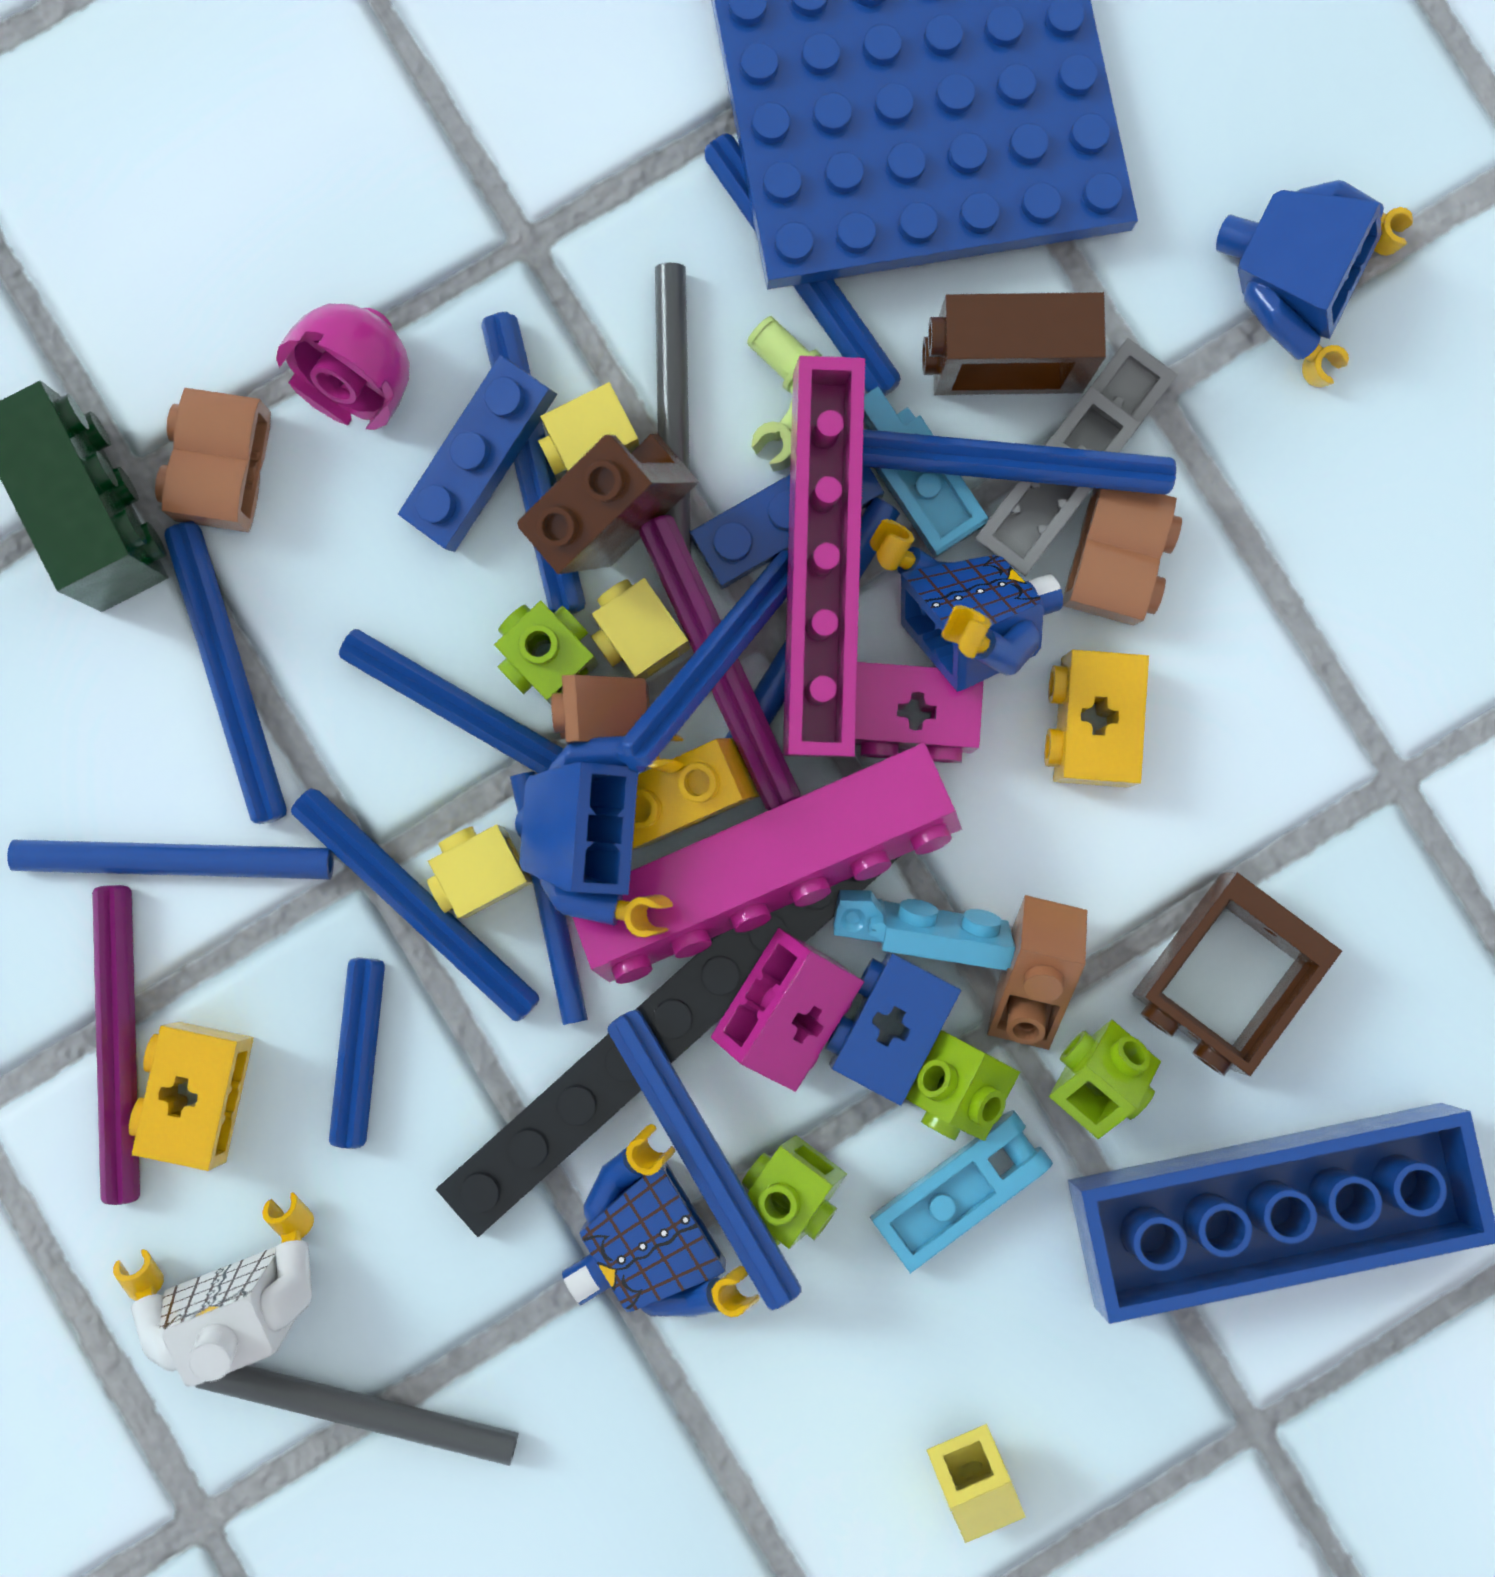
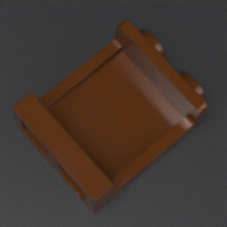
[517,434,699,574]

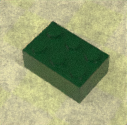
[0,380,169,612]

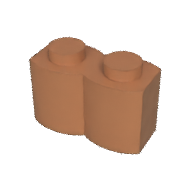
[155,388,271,532]
[1063,488,1182,626]

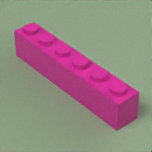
[783,356,865,758]
[572,742,962,984]

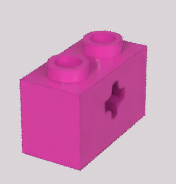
[855,662,984,763]
[710,928,864,1092]

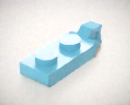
[864,386,989,559]
[833,890,1015,971]

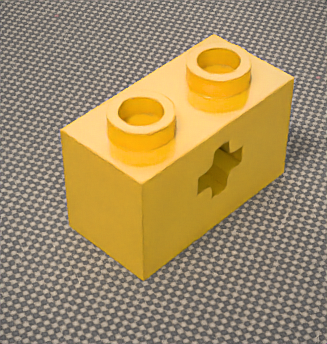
[1044,649,1149,788]
[632,738,759,850]
[129,1022,254,1171]

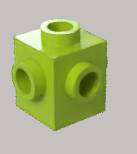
[493,600,599,704]
[1049,1019,1161,1139]
[905,1030,1020,1141]
[741,1135,848,1249]

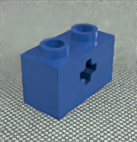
[825,952,962,1106]

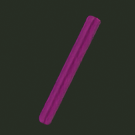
[639,515,800,811]
[92,885,140,1205]

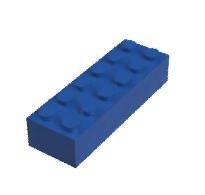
[1067,1103,1495,1324]

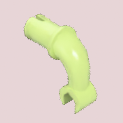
[747,316,822,471]

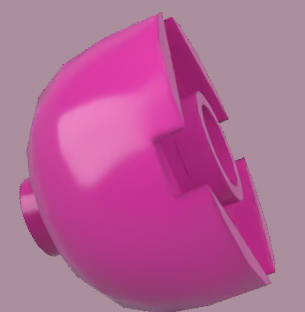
[276,303,410,430]

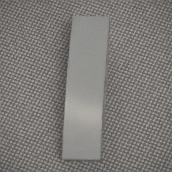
[975,338,1178,576]

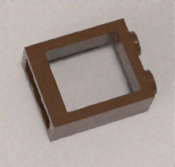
[922,292,1106,395]
[1132,872,1342,1076]

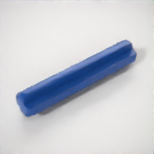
[329,957,385,1149]

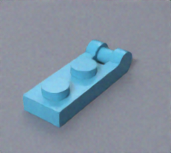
[870,1110,1053,1274]

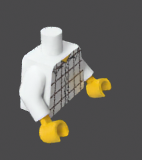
[113,1192,314,1387]

